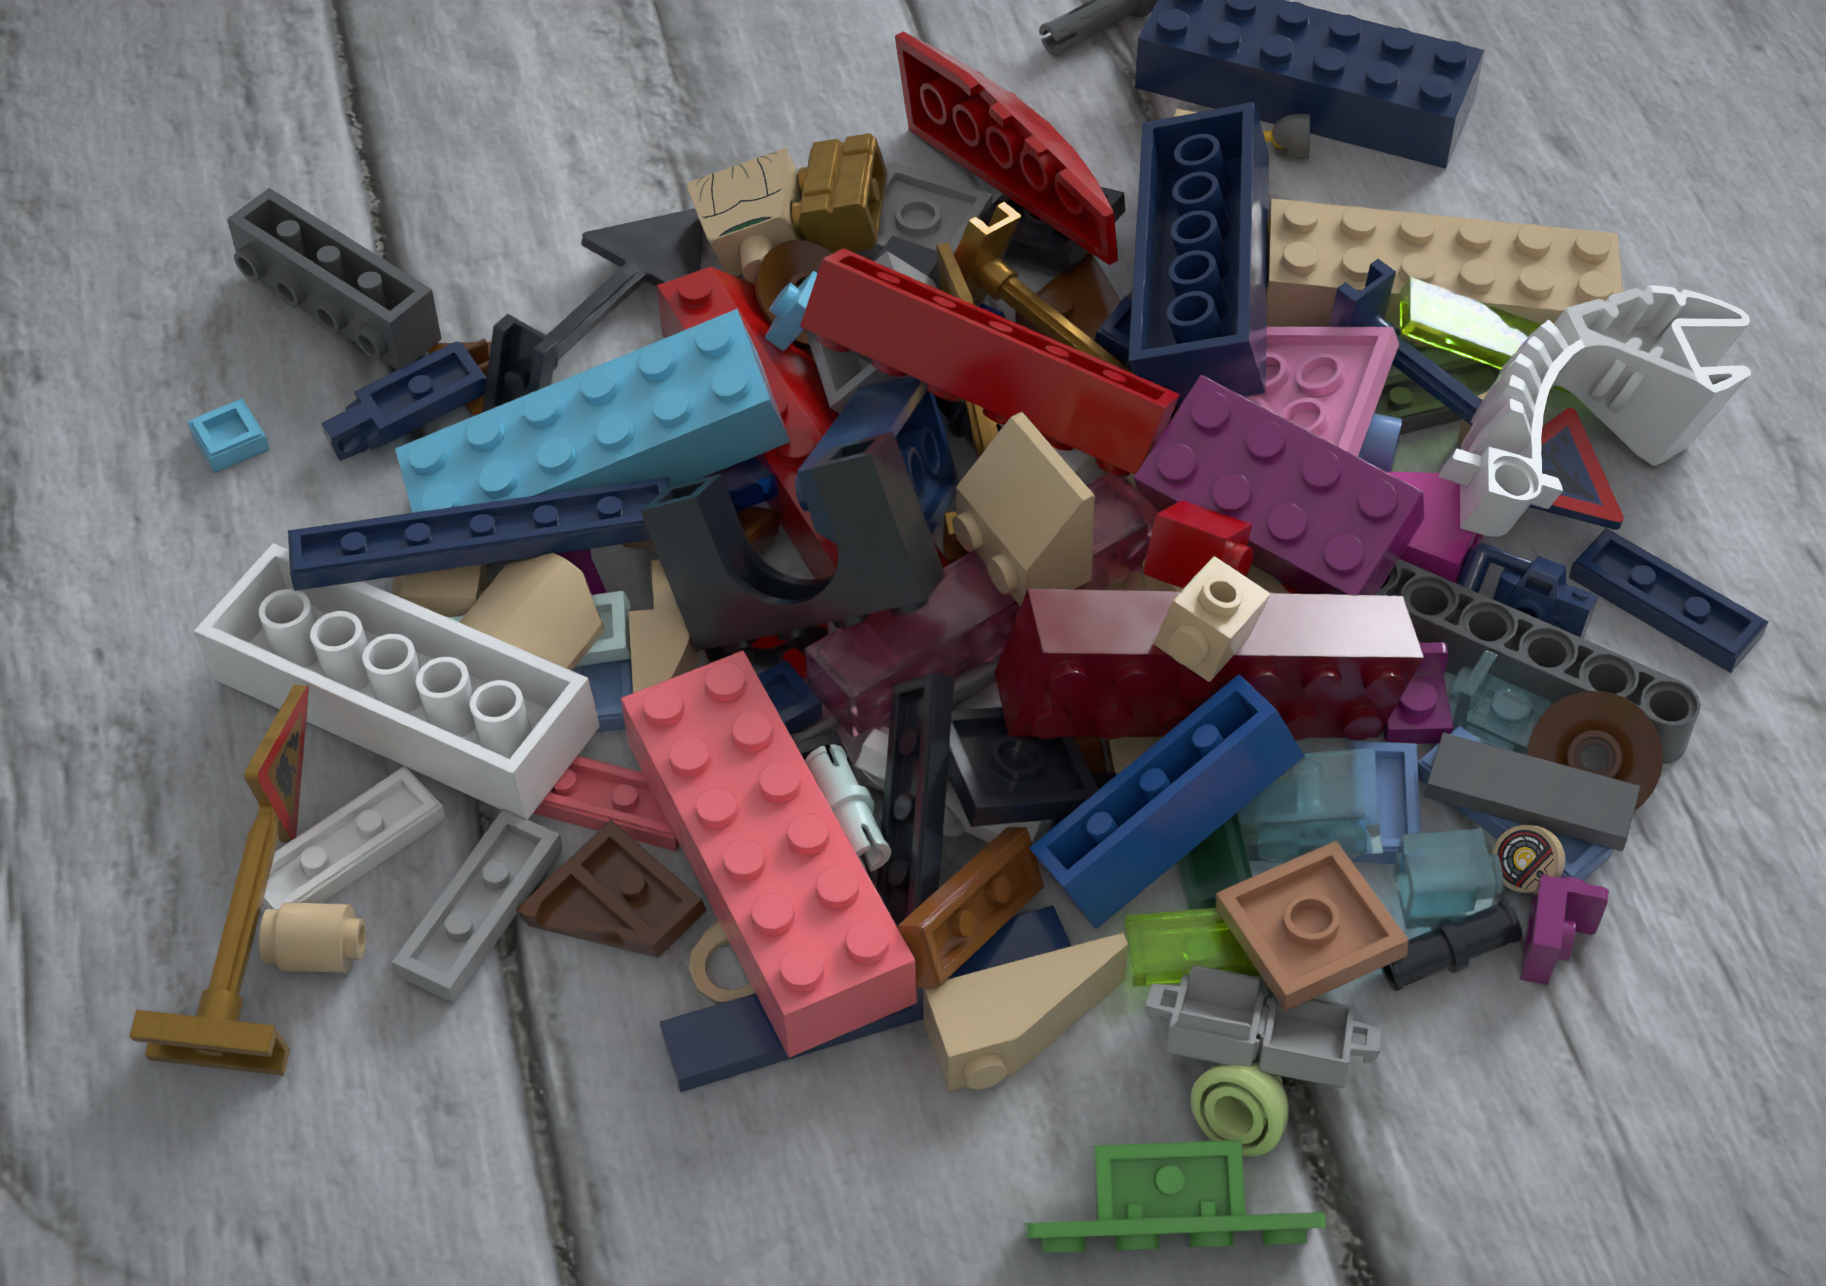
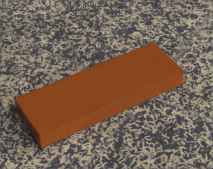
[898,827,1044,989]

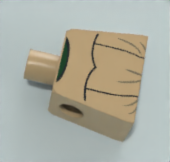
[687,148,804,284]

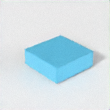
[187,399,269,473]

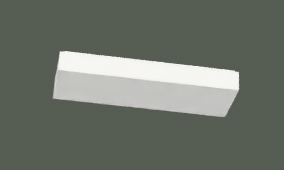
[261,766,446,912]

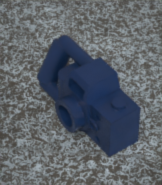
[1455,543,1599,639]

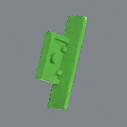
[1024,1140,1326,1253]

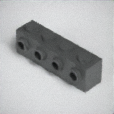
[227,188,442,370]

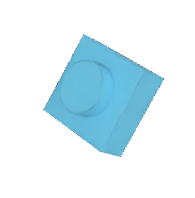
[765,271,817,352]

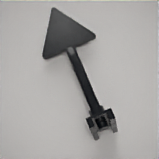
[482,208,703,413]

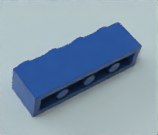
[1029,674,1305,929]

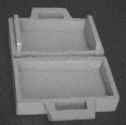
[1145,965,1382,1088]

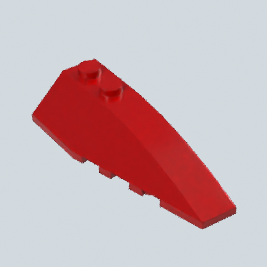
[895,31,1118,266]

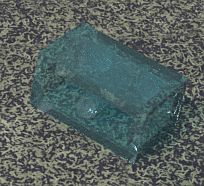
[1240,748,1383,863]

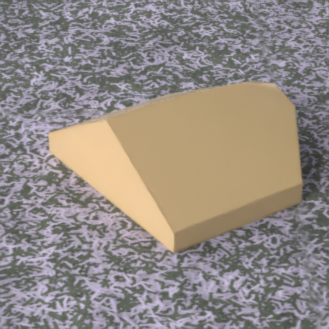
[459,553,605,671]

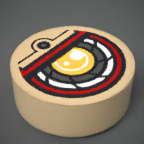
[1492,825,1565,893]

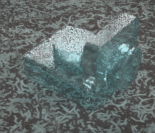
[1448,650,1553,755]

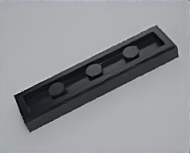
[876,672,954,932]

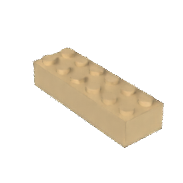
[1267,198,1623,356]

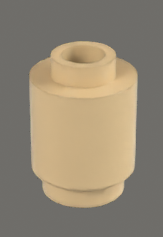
[259,902,367,973]

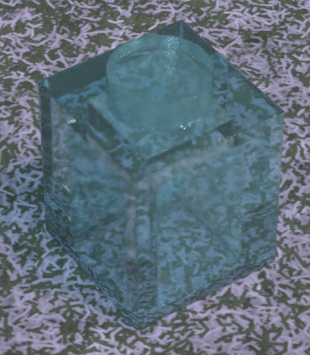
[1393,828,1503,929]

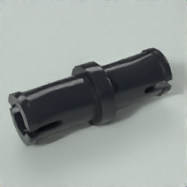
[1381,899,1523,991]

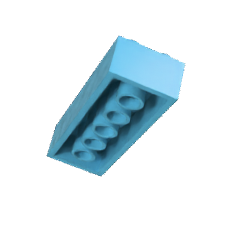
[395,309,790,565]

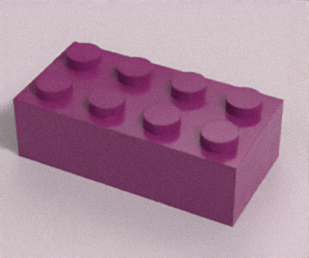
[1134,375,1424,595]

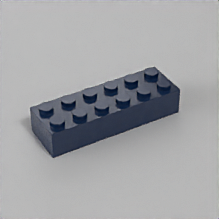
[1135,0,1485,169]
[1128,102,1269,407]

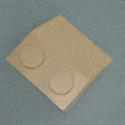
[952,412,1095,607]

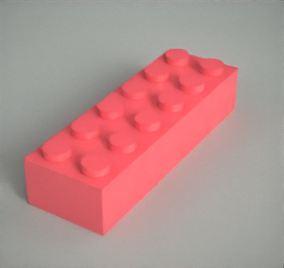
[620,651,917,1058]

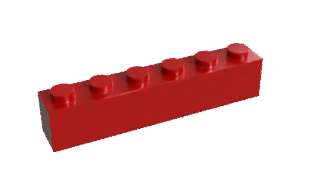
[800,248,1180,476]

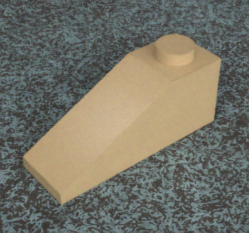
[923,933,1128,1092]

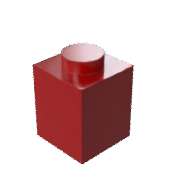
[1143,500,1253,589]

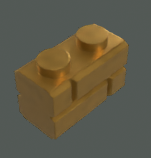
[792,133,888,253]

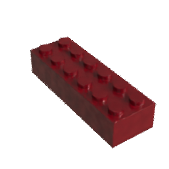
[994,589,1424,740]

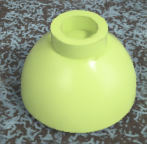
[1191,1062,1289,1157]

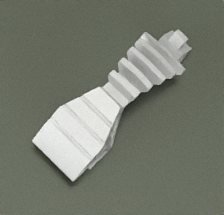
[1439,285,1751,537]

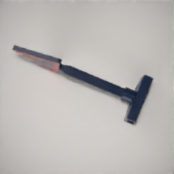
[1329,258,1624,530]

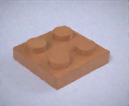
[1216,841,1409,1011]

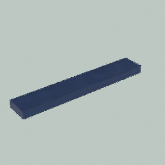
[288,477,670,591]
[659,905,1071,1092]

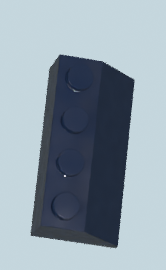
[795,376,960,545]

